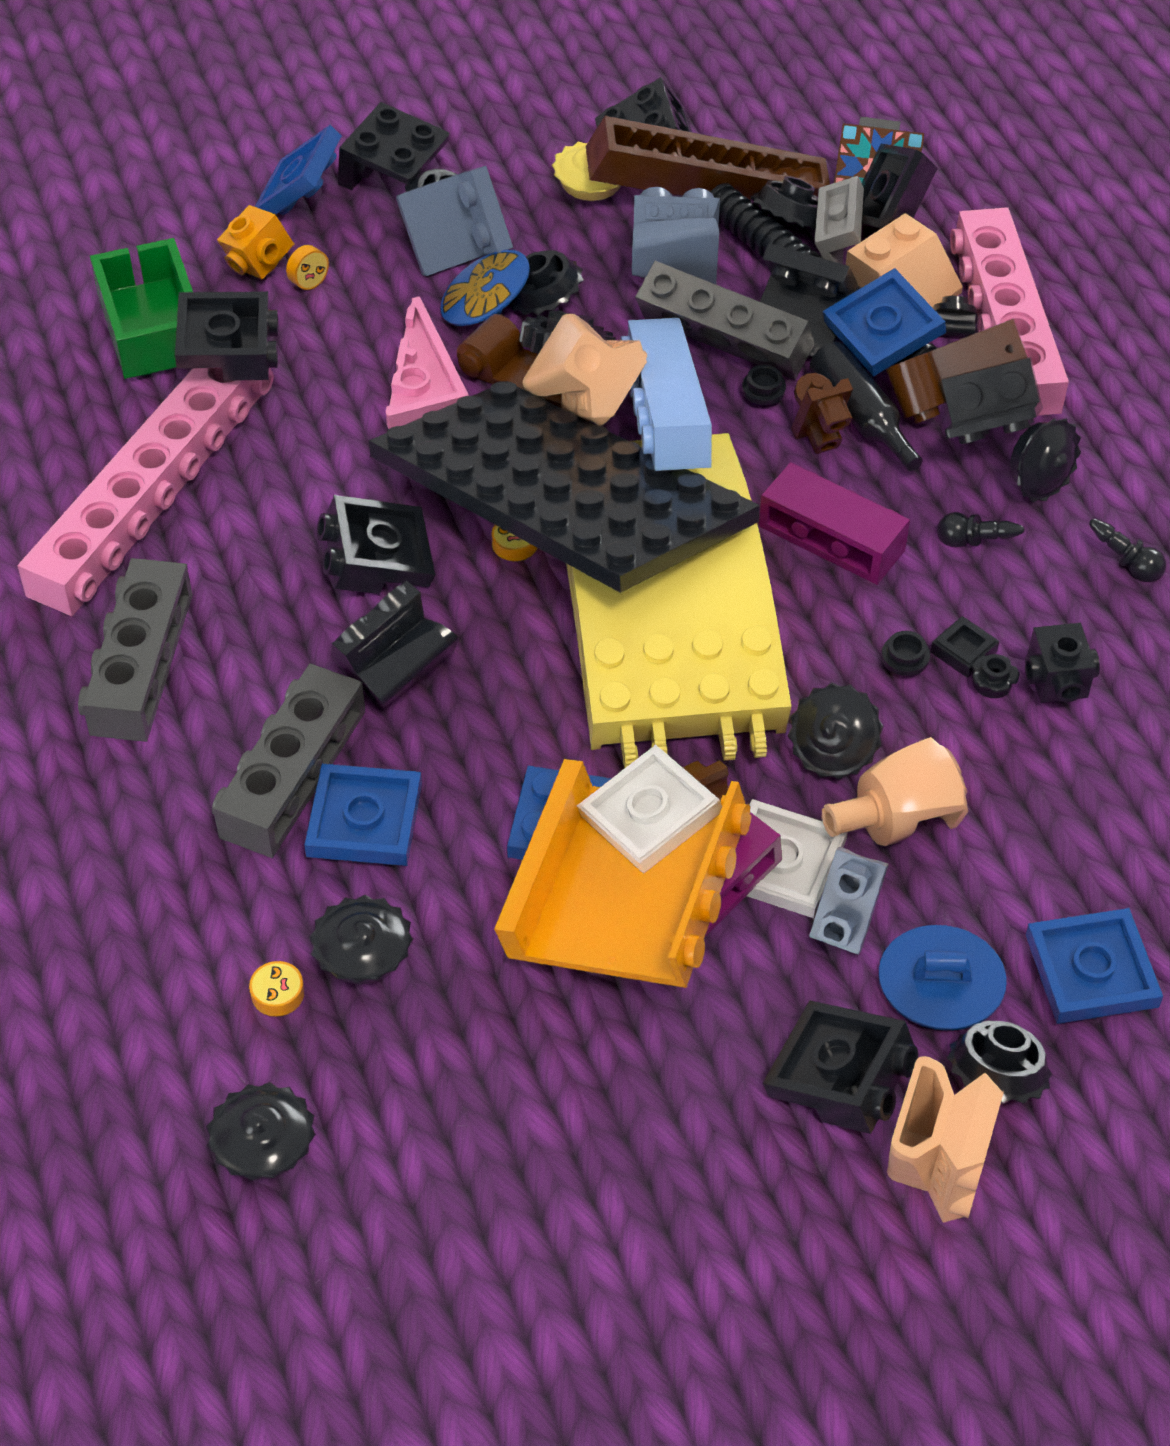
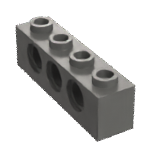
[635,261,815,380]
[78,558,193,742]
[212,663,365,859]

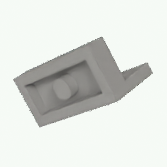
[815,176,864,264]

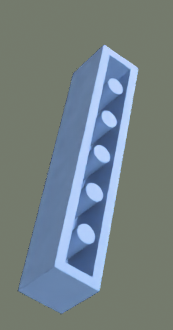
[620,318,712,471]

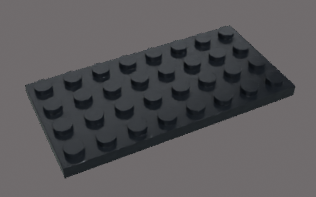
[369,381,760,593]

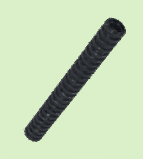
[711,183,938,364]

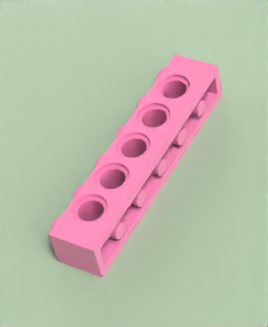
[950,208,1069,416]

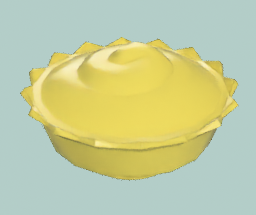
[552,141,621,201]

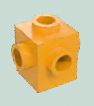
[217,205,294,279]

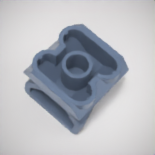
[632,187,720,284]

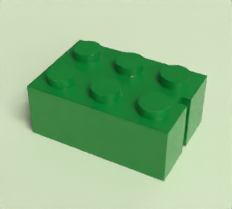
[90,238,193,379]

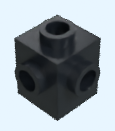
[1025,622,1100,703]

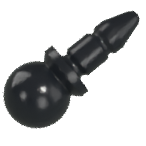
[937,512,1025,547]
[1089,519,1166,582]

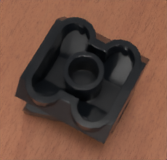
[331,581,459,711]

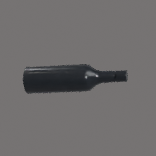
[809,342,923,471]

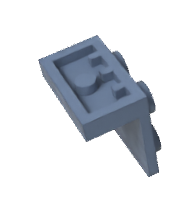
[396,166,513,276]

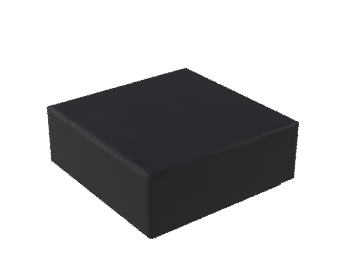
[930,616,1000,678]

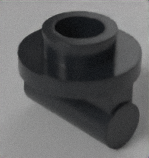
[933,296,976,338]

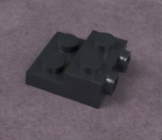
[175,291,279,381]
[317,495,436,594]
[763,1000,918,1134]

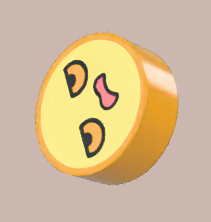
[286,245,329,290]
[492,525,537,561]
[249,961,304,1016]

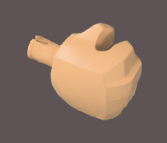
[822,737,968,846]

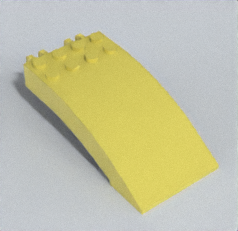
[566,433,791,769]

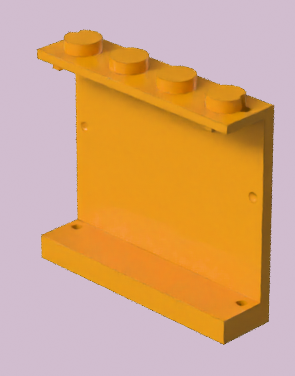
[494,759,751,988]

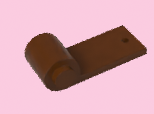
[457,314,562,408]
[886,318,1028,424]

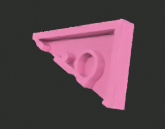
[386,296,469,429]

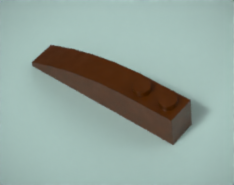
[585,116,830,199]

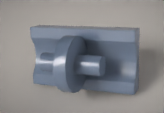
[809,847,889,955]

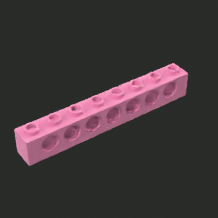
[17,368,274,616]

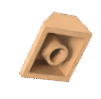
[846,213,963,308]

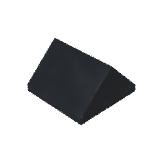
[861,143,938,233]

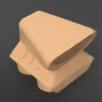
[523,314,647,426]
[887,1056,1004,1223]

